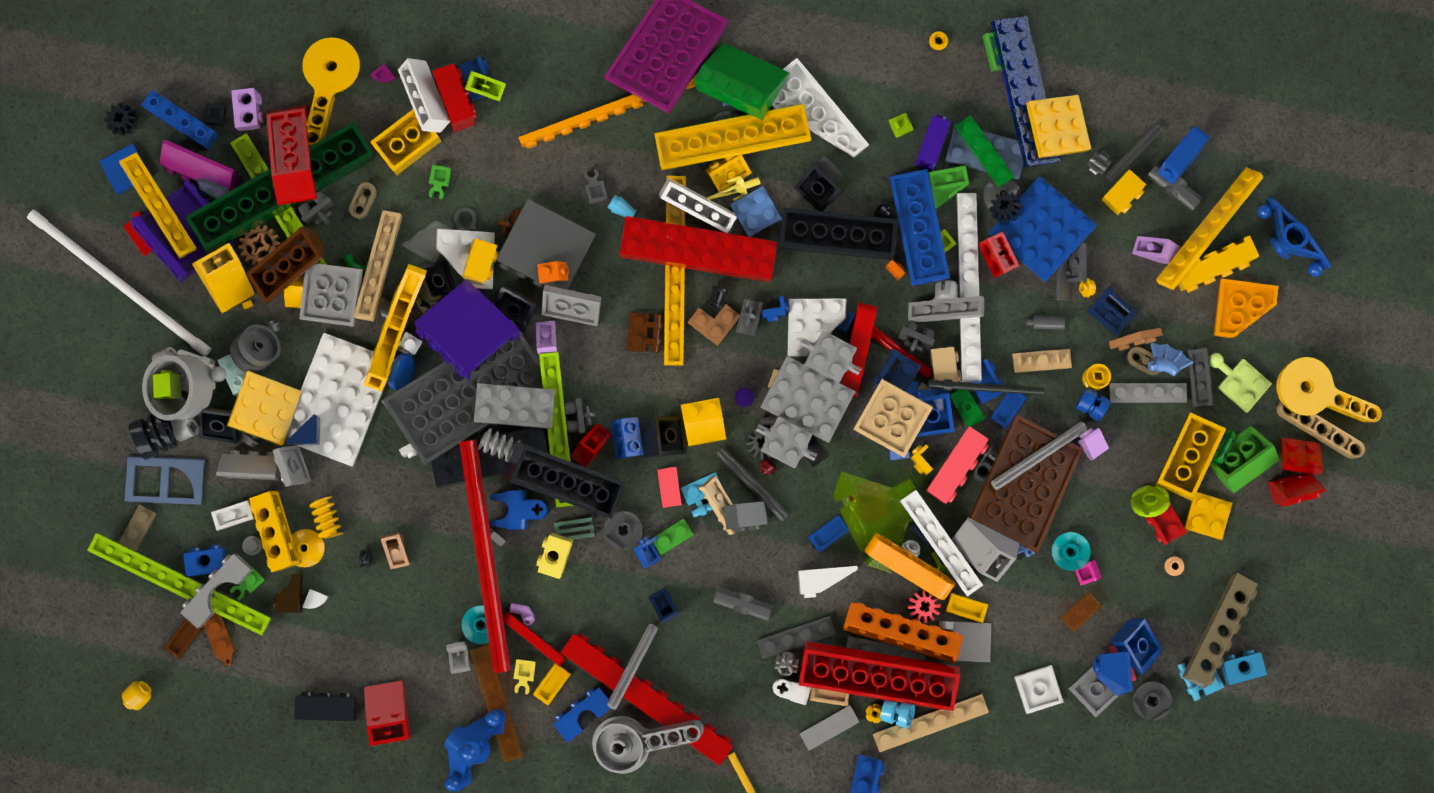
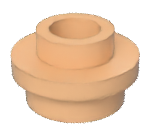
[1164,557,1184,576]

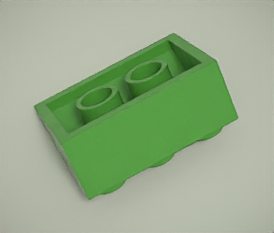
[1209,426,1280,494]

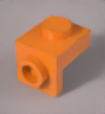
[537,261,569,284]

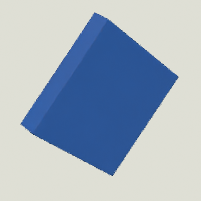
[99,144,146,195]

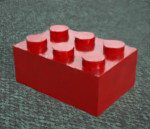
[432,63,477,133]

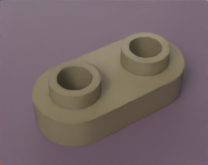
[349,182,377,220]
[1126,347,1161,376]

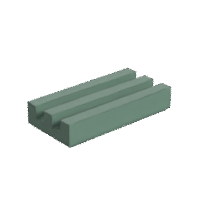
[554,517,595,540]

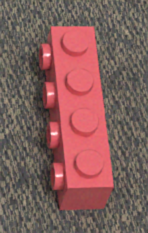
[925,426,989,504]

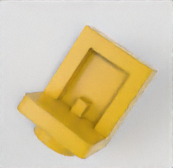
[911,445,933,475]

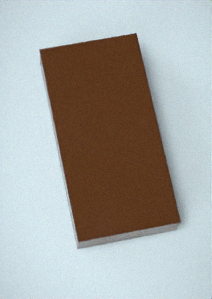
[163,618,203,660]

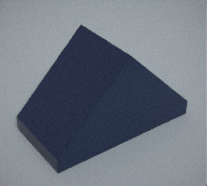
[287,414,320,445]
[649,588,680,623]

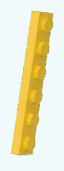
[119,152,196,259]

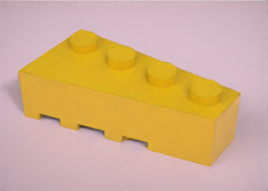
[1178,236,1259,293]

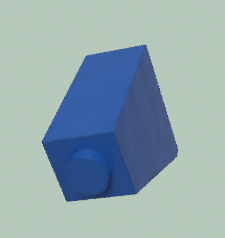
[1157,126,1210,185]

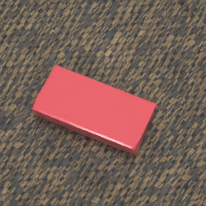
[657,467,682,508]

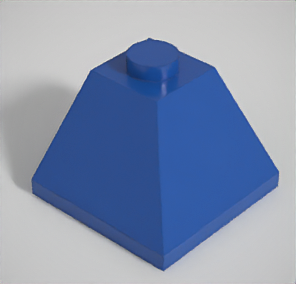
[1093,652,1133,696]

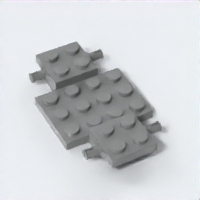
[755,330,861,469]

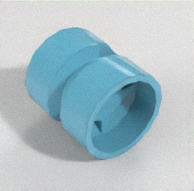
[880,700,915,729]

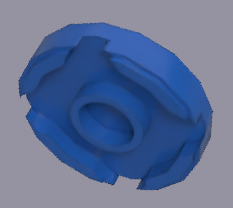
[388,353,416,391]

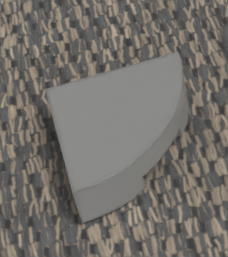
[489,526,506,546]

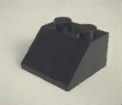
[794,155,852,212]

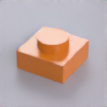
[885,260,905,281]

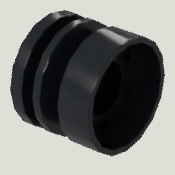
[129,414,177,460]

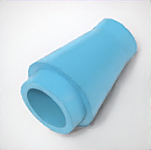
[607,195,637,217]

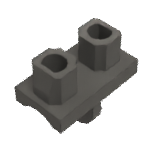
[298,191,334,225]
[736,299,764,337]
[898,321,935,355]
[564,398,596,435]

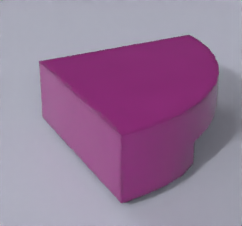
[370,63,397,83]

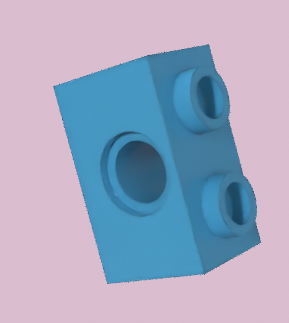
[1221,649,1267,685]

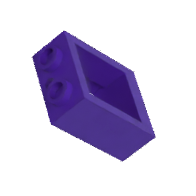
[915,115,951,171]

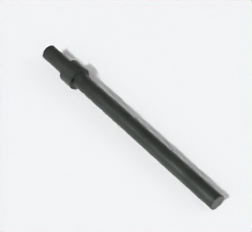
[928,379,1044,395]

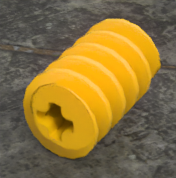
[309,496,343,539]

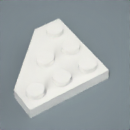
[436,229,495,290]
[788,299,847,357]

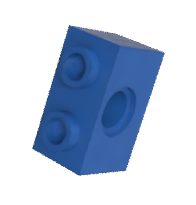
[183,545,227,577]

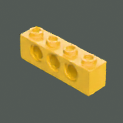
[249,491,300,572]

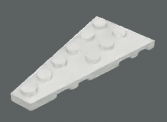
[771,58,869,158]

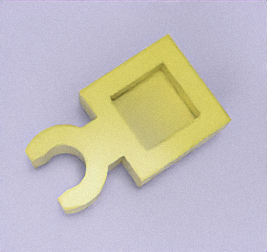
[514,659,536,694]

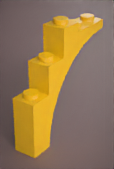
[363,264,427,392]

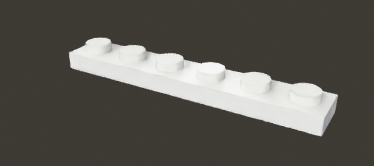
[900,490,983,596]

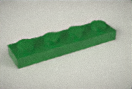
[954,115,1015,189]

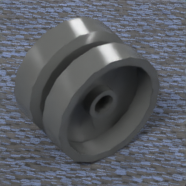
[230,324,281,374]

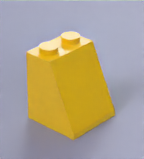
[681,398,726,446]

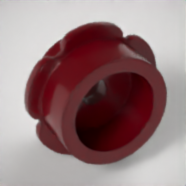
[759,458,777,476]

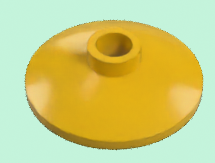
[292,529,325,568]

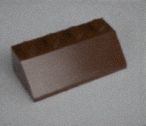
[246,226,323,304]

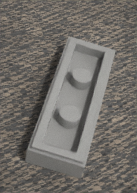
[799,705,859,751]

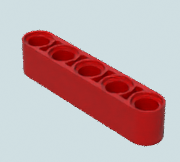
[841,302,878,398]

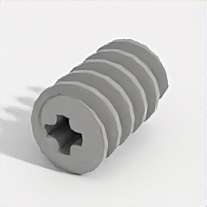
[478,428,520,462]

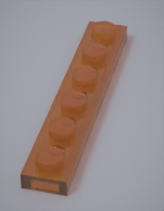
[470,645,524,763]

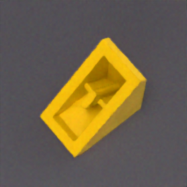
[284,273,305,308]

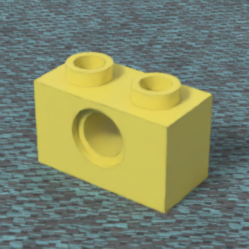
[536,533,573,579]

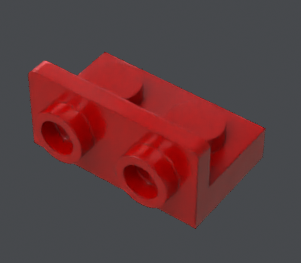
[1145,503,1187,545]

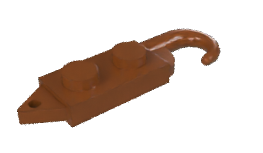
[204,613,236,667]

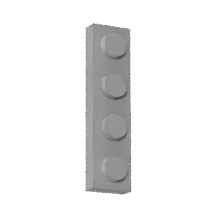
[1109,383,1187,403]

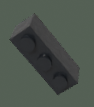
[294,692,357,721]

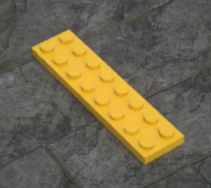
[654,104,811,170]

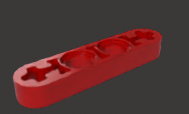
[503,612,566,666]

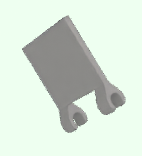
[938,621,991,662]

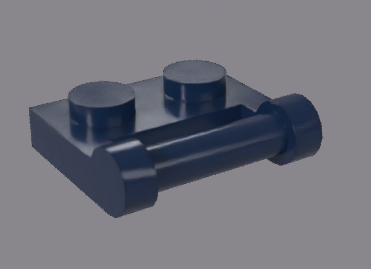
[1087,286,1138,336]
[872,348,921,391]

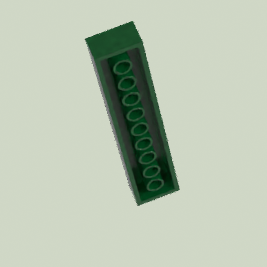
[186,122,374,254]

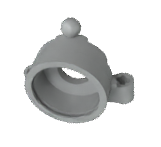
[142,347,226,442]

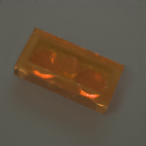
[1060,592,1102,633]

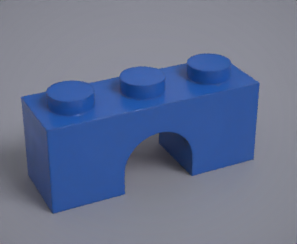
[553,687,611,743]

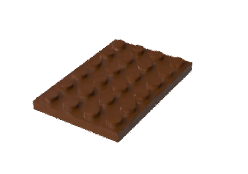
[969,415,1083,553]

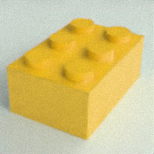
[371,109,442,176]

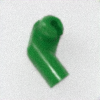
[343,254,367,277]

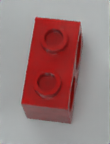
[978,232,1019,278]

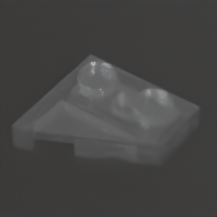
[402,221,452,263]

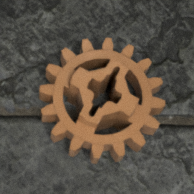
[238,225,281,266]

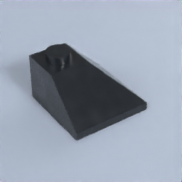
[416,260,456,303]
[642,416,687,458]

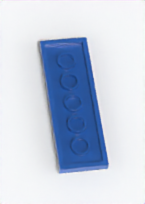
[890,169,950,286]

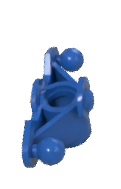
[1257,197,1331,277]
[444,709,506,791]

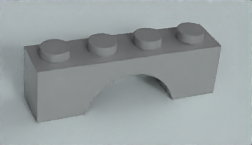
[180,554,254,628]

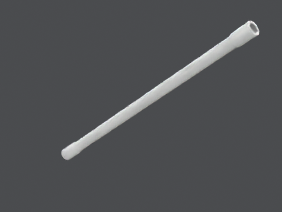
[27,210,212,357]

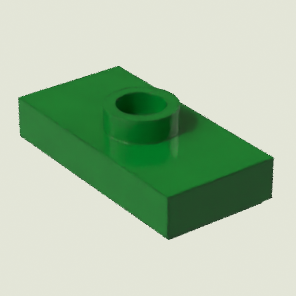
[949,390,985,427]

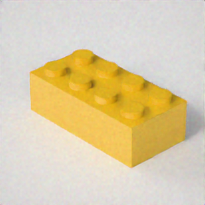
[1156,412,1226,501]

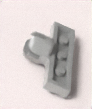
[908,280,984,323]

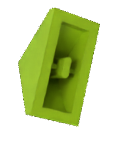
[465,71,506,102]

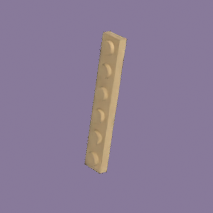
[354,210,402,322]
[873,694,989,752]

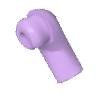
[510,603,535,626]

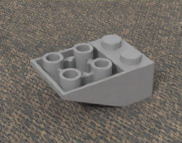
[951,518,1019,582]

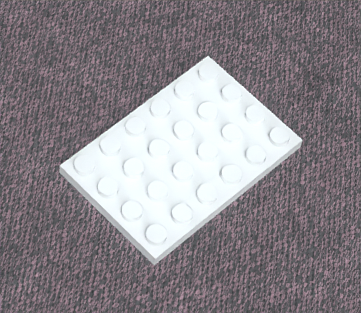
[285,333,394,467]

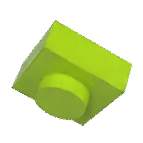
[940,229,956,253]

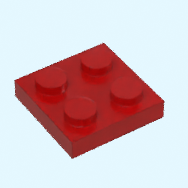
[1280,438,1323,475]

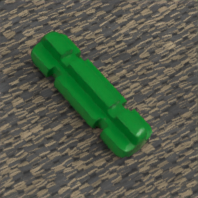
[1213,430,1237,464]

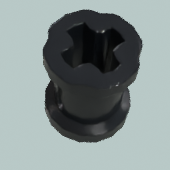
[706,285,729,309]

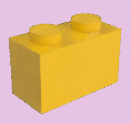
[1101,169,1146,215]
[462,238,499,284]

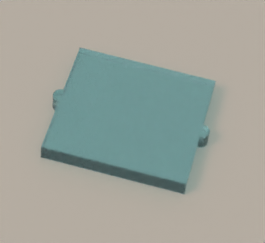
[197,178,228,203]

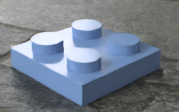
[730,186,782,237]

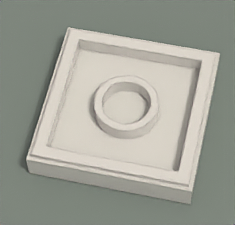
[1014,665,1064,714]

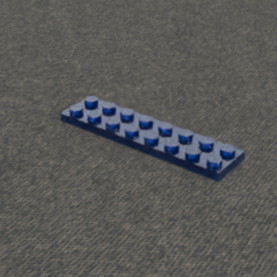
[991,16,1061,168]

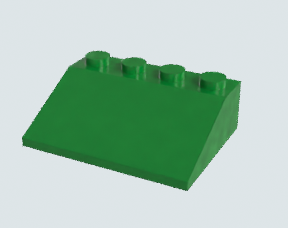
[694,43,790,120]

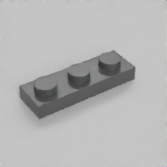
[1188,348,1214,408]

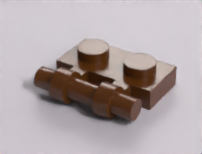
[626,312,663,353]

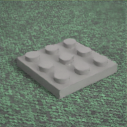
[299,263,363,327]

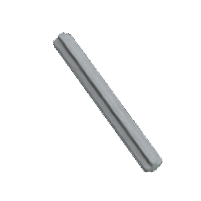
[607,624,658,710]

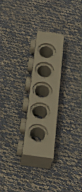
[1182,573,1258,688]

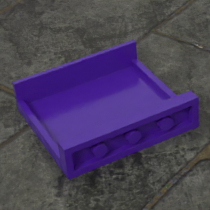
[131,180,236,283]
[415,279,520,380]

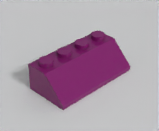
[159,139,242,196]

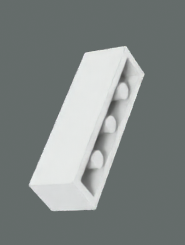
[398,58,450,133]
[659,178,737,233]

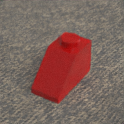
[571,423,612,468]

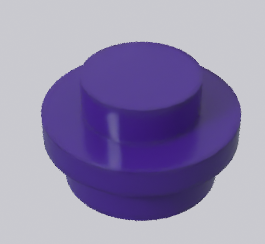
[735,388,754,407]

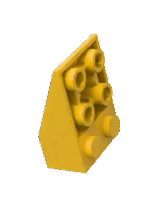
[192,243,255,313]

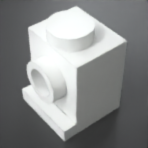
[397,332,422,356]

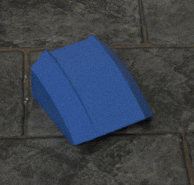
[913,388,955,437]
[1111,618,1162,675]

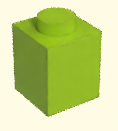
[153,370,181,400]

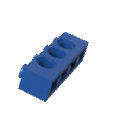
[141,90,219,151]

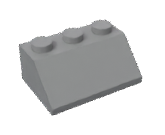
[216,450,282,481]

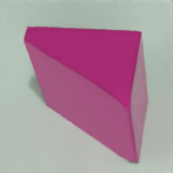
[1075,560,1102,585]

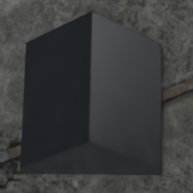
[495,285,539,332]
[198,408,239,443]

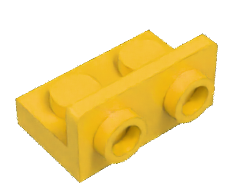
[705,155,752,192]

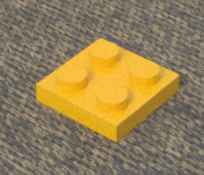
[1184,492,1232,540]

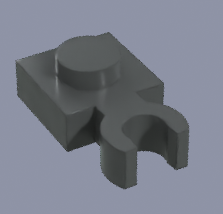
[584,169,608,205]

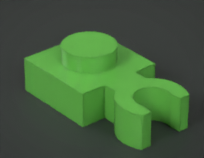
[429,165,452,200]
[230,566,266,600]

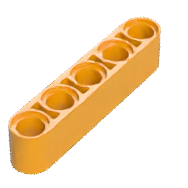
[864,533,955,600]

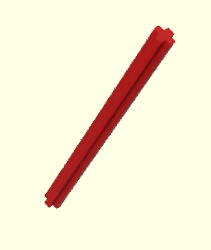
[459,439,511,673]

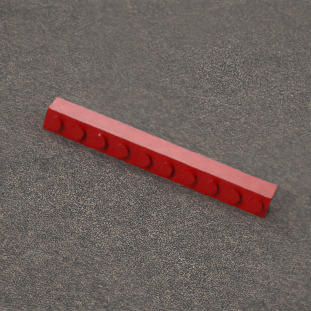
[561,633,733,766]

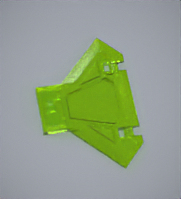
[833,471,916,574]

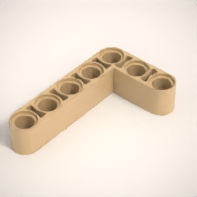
[1277,383,1365,459]

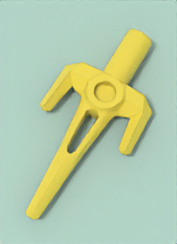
[707,176,761,201]

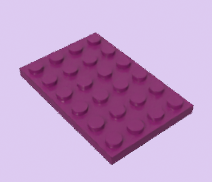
[604,0,729,114]

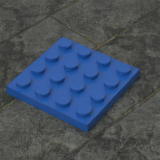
[988,176,1097,283]

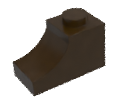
[273,574,303,613]

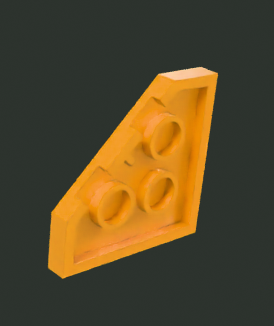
[1214,279,1279,338]

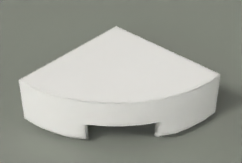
[303,589,329,609]

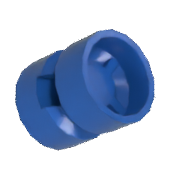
[1075,387,1111,422]

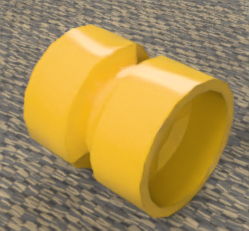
[1082,364,1111,391]

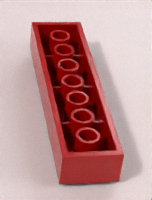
[619,216,777,282]
[799,641,960,711]

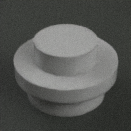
[242,536,262,555]

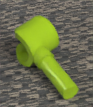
[932,552,949,577]

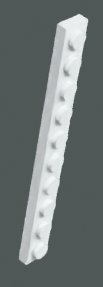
[957,193,982,382]

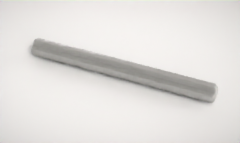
[991,422,1087,490]

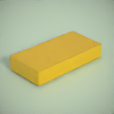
[946,593,988,623]
[533,663,571,706]

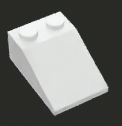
[798,566,858,598]

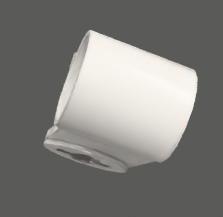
[773,679,811,705]

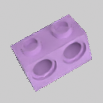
[231,88,264,131]

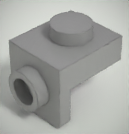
[446,641,471,674]

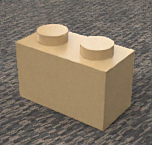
[929,347,961,382]

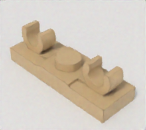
[1012,349,1072,373]
[698,476,735,535]

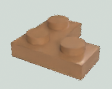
[688,304,740,346]
[1109,328,1163,351]

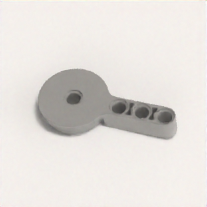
[592,716,704,774]

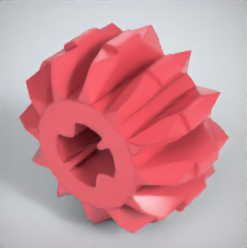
[908,590,941,623]

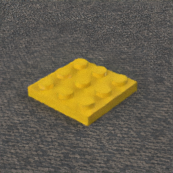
[1026,95,1091,158]
[227,371,302,445]

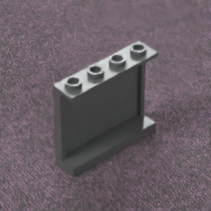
[496,199,596,290]

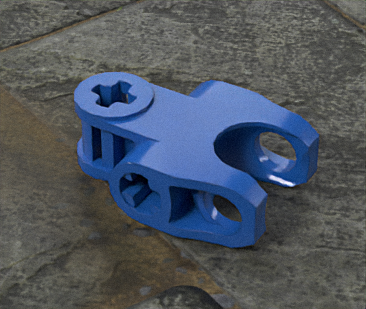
[490,490,549,530]

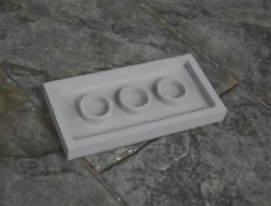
[474,383,555,429]

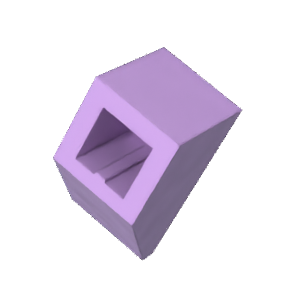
[1077,428,1109,461]

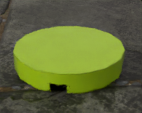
[1131,485,1170,517]

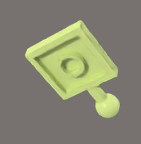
[1209,353,1272,413]

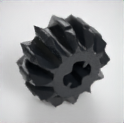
[104,103,138,136]
[989,191,1023,224]

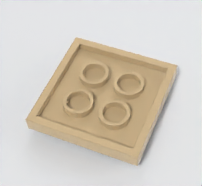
[853,378,933,457]

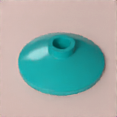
[1051,532,1090,571]
[462,605,489,644]

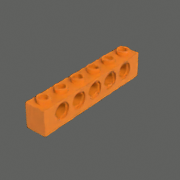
[843,602,963,664]

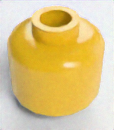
[122,681,151,710]

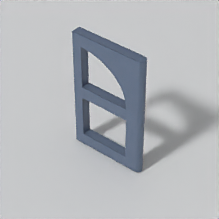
[125,456,206,505]

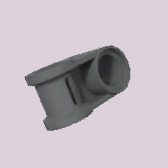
[973,445,998,481]

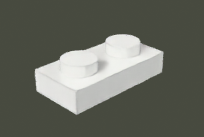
[211,500,255,531]

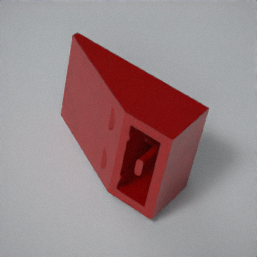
[1268,473,1326,507]
[364,680,412,746]

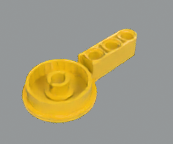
[303,38,360,147]
[1276,357,1382,422]

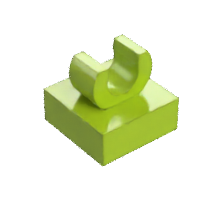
[888,113,914,138]

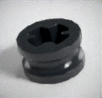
[359,550,372,568]

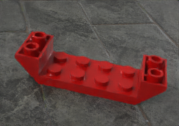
[266,104,317,205]

